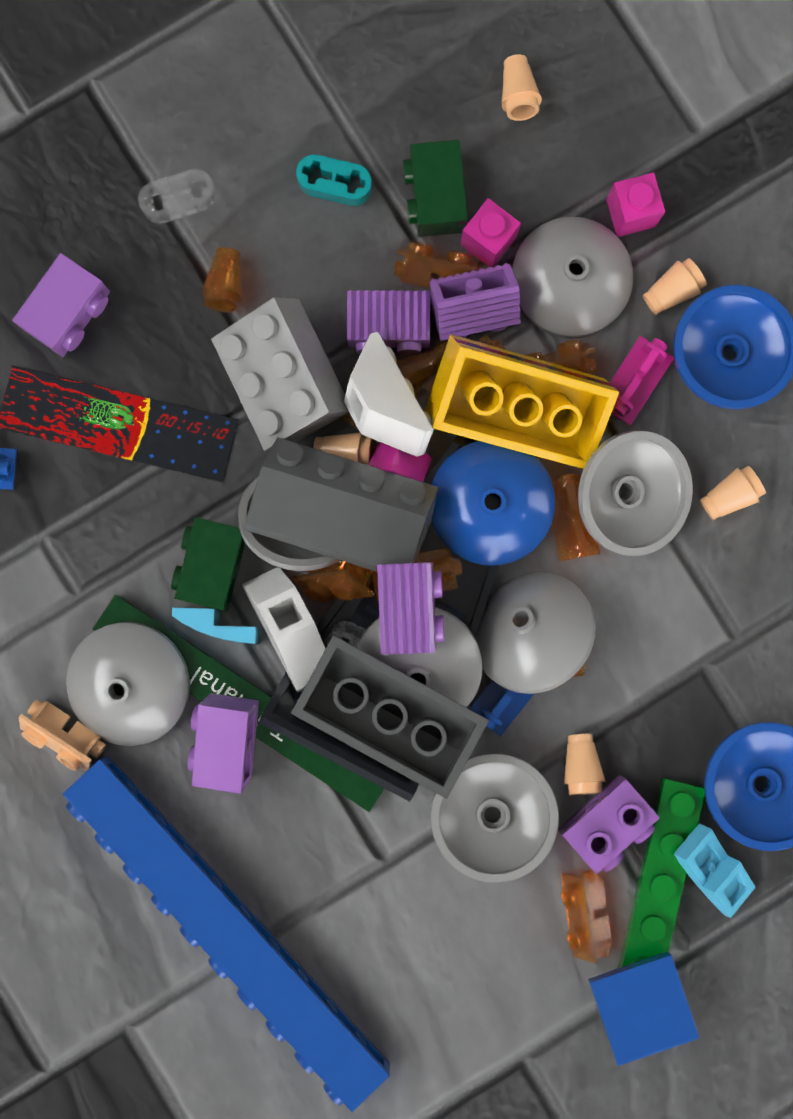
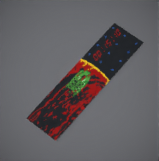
[0,365,238,482]

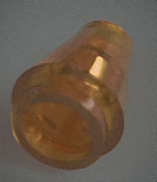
[201,247,242,312]

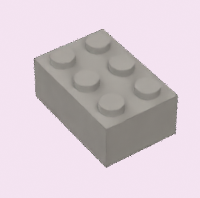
[211,297,349,451]

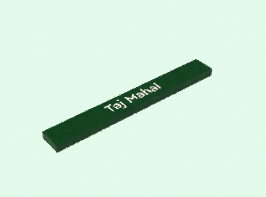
[92,595,384,812]

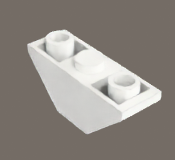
[344,332,433,457]
[242,567,325,693]

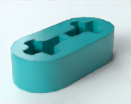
[296,154,372,206]

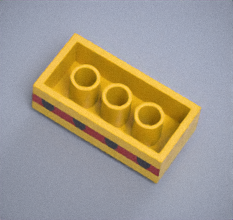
[425,334,619,469]

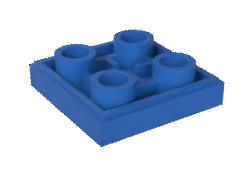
[588,951,700,1066]

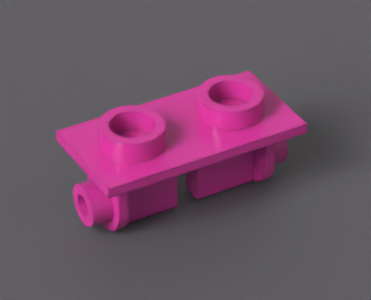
[610,336,674,426]

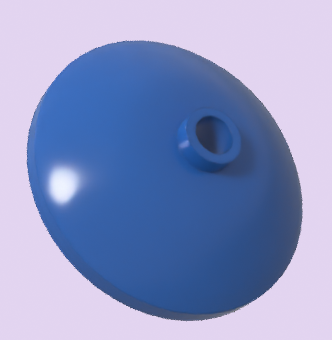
[673,285,793,410]
[432,441,555,565]
[704,722,793,851]

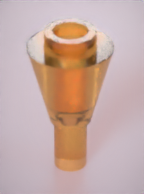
[396,340,448,395]

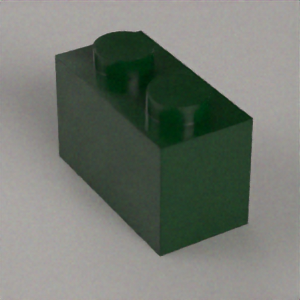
[403,140,468,237]
[171,517,246,611]

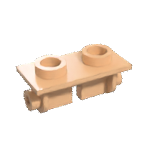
[19,699,106,771]

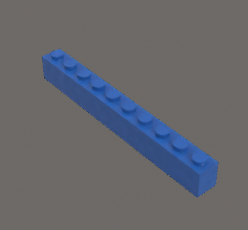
[62,756,390,1112]

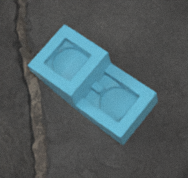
[172,607,260,644]
[674,823,756,918]

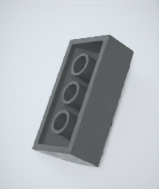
[245,437,438,572]
[291,635,489,799]

